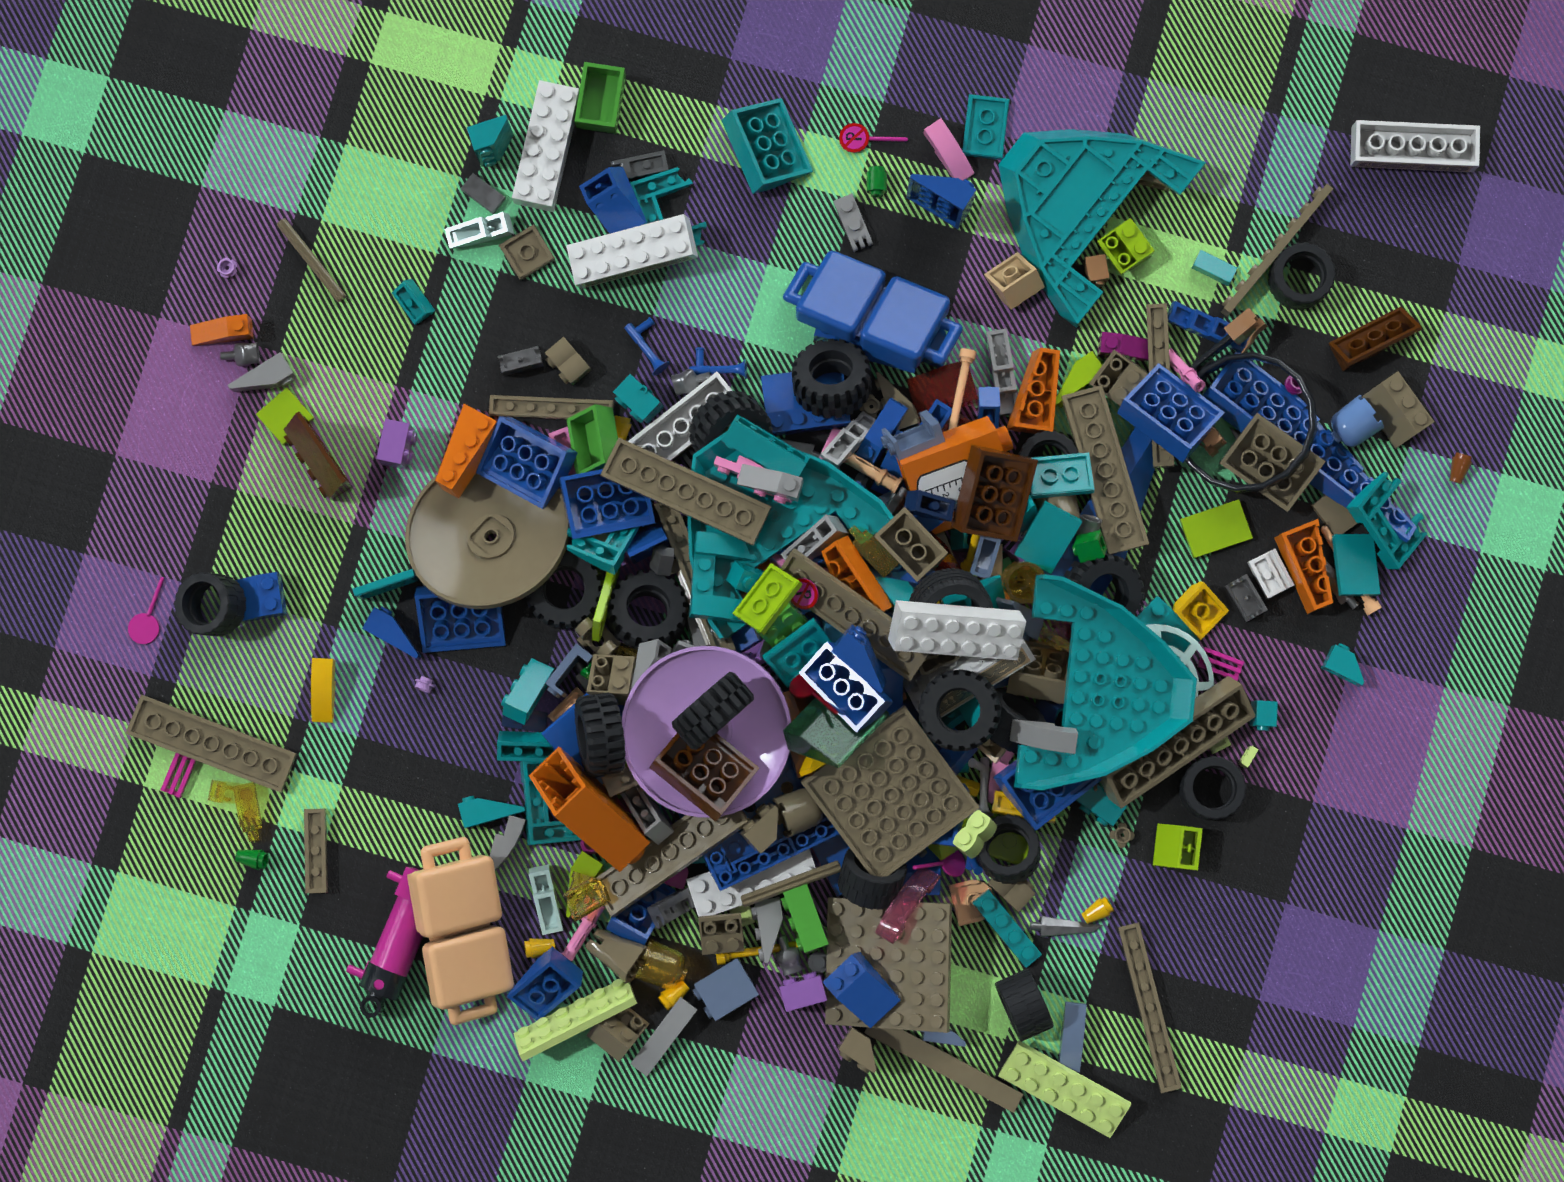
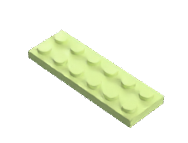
[513,979,637,1061]
[998,1041,1131,1138]

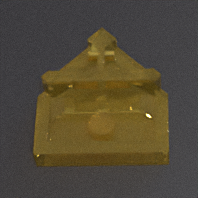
[563,871,611,921]

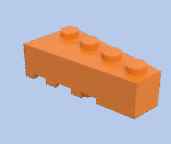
[1007,348,1060,434]
[435,404,497,499]
[1274,519,1333,614]
[821,535,894,613]

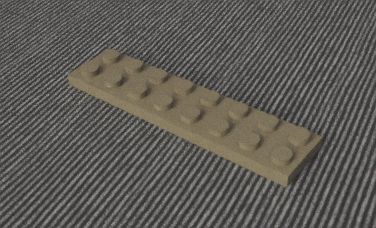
[1061,385,1149,555]
[601,438,772,546]
[780,548,930,681]
[126,695,297,793]
[591,810,749,917]

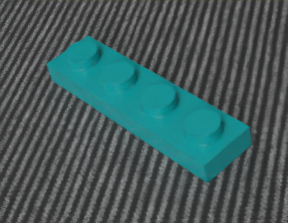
[972,889,1042,968]

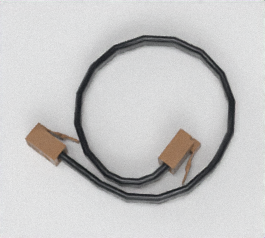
[1185,308,1317,493]

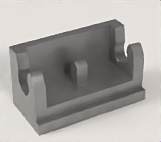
[498,346,544,376]
[1225,574,1268,622]
[647,887,695,929]

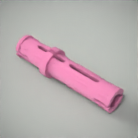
[1169,348,1206,392]
[562,900,606,961]

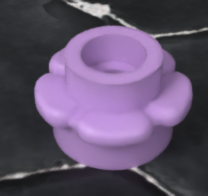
[217,258,237,278]
[415,676,435,693]

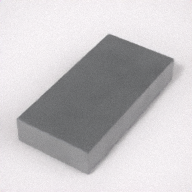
[460,173,506,214]

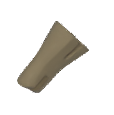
[585,928,650,983]

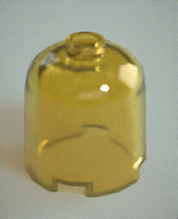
[1001,561,1044,604]
[635,939,688,989]

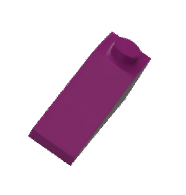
[1097,332,1149,362]

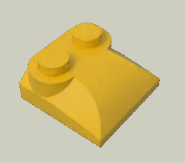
[1172,581,1229,640]

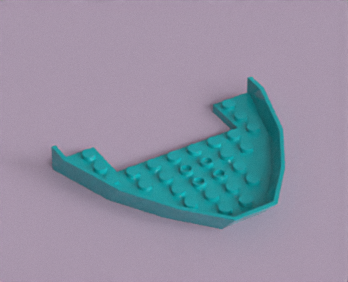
[998,129,1206,328]
[687,431,894,642]
[1014,574,1197,790]

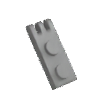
[833,194,873,252]

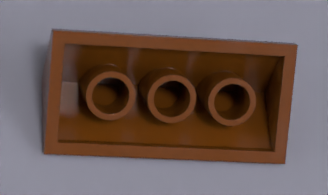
[1329,307,1422,371]

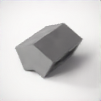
[649,543,674,576]

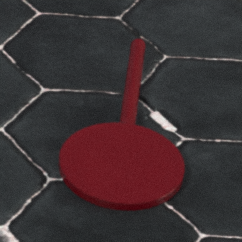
[789,674,838,715]

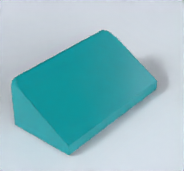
[1192,250,1237,286]
[392,279,435,325]

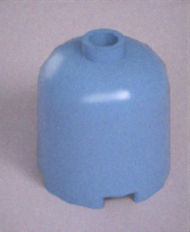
[1331,395,1384,447]

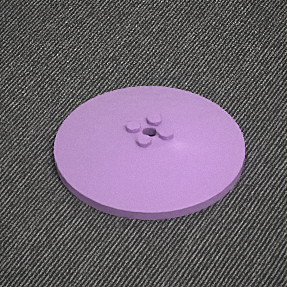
[622,646,792,818]

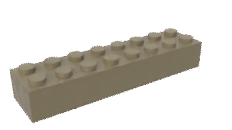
[1100,676,1256,809]

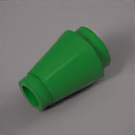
[235,850,269,870]

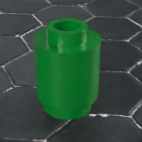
[866,166,887,198]

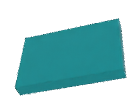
[962,94,1009,160]
[1030,452,1095,499]
[1014,501,1082,574]
[1332,534,1380,596]
[352,569,419,600]
[762,618,832,688]

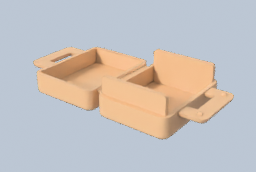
[407,837,514,1025]

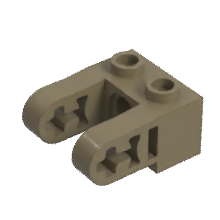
[575,616,624,656]

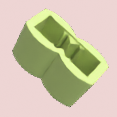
[953,810,997,859]

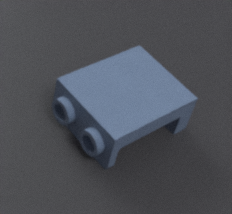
[881,410,945,461]
[545,643,593,699]
[693,958,759,1021]

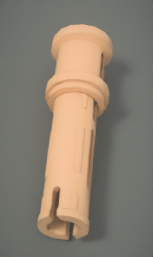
[844,453,903,494]

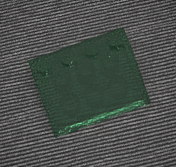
[783,694,889,768]

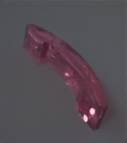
[875,868,941,944]

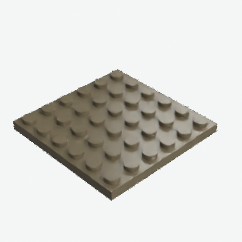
[801,705,980,877]
[825,897,952,1033]

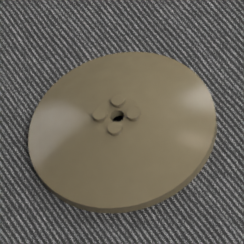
[405,473,570,609]

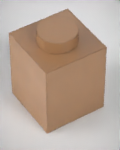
[1083,254,1109,287]

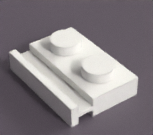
[1247,549,1294,599]

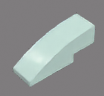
[445,212,514,249]
[529,864,563,935]

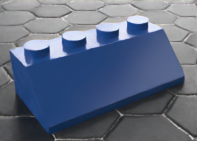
[799,642,893,733]

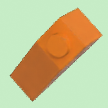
[190,314,254,346]

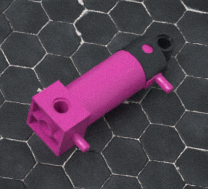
[346,867,423,1018]

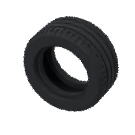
[909,568,993,608]

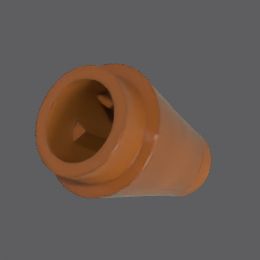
[1449,452,1473,484]

